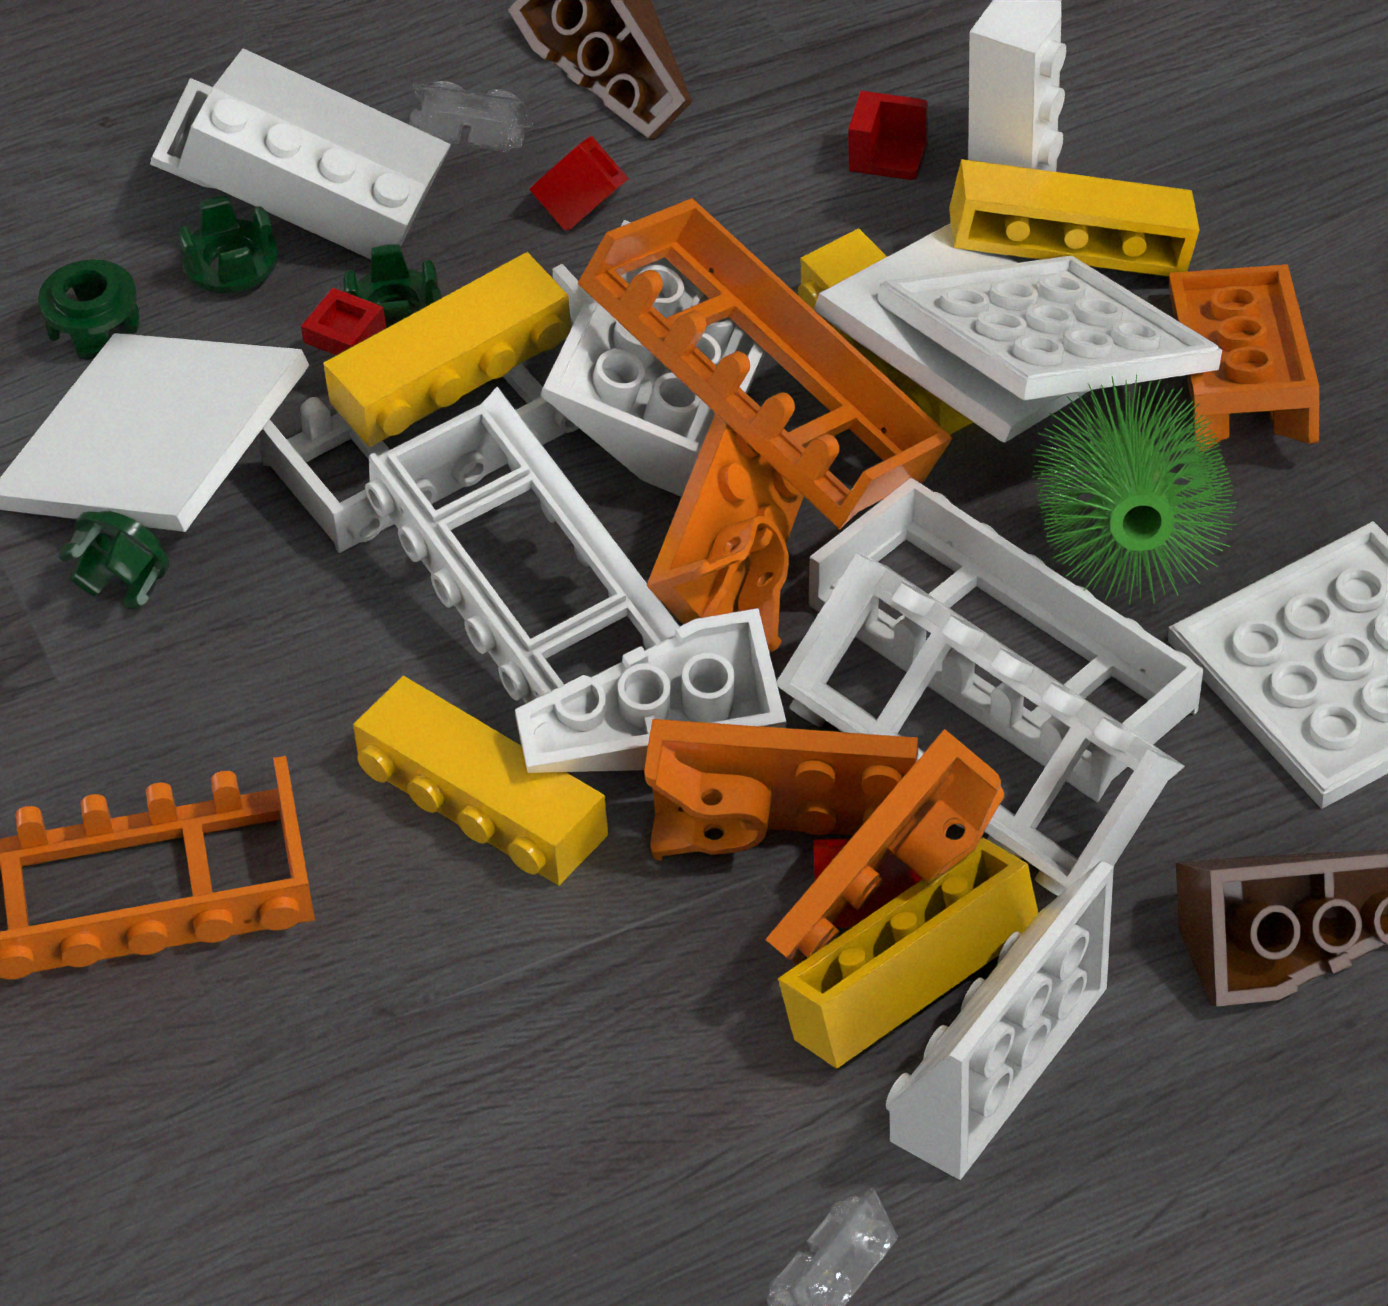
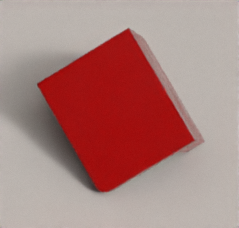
[848,90,928,180]
[529,135,629,230]
[301,288,386,356]

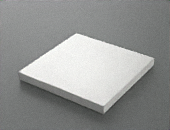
[813,223,1090,443]
[878,256,1222,400]
[0,333,309,532]
[1168,521,1388,809]

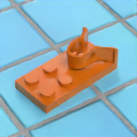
[1169,264,1319,452]
[646,413,804,653]
[644,719,918,861]
[765,729,1004,965]

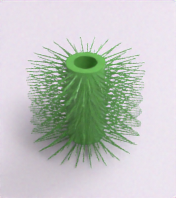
[1032,374,1237,605]

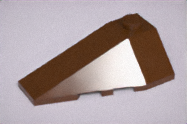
[508,0,692,140]
[1176,849,1388,1007]

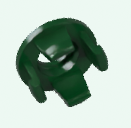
[179,195,278,293]
[343,244,442,328]
[38,259,140,358]
[59,511,170,609]

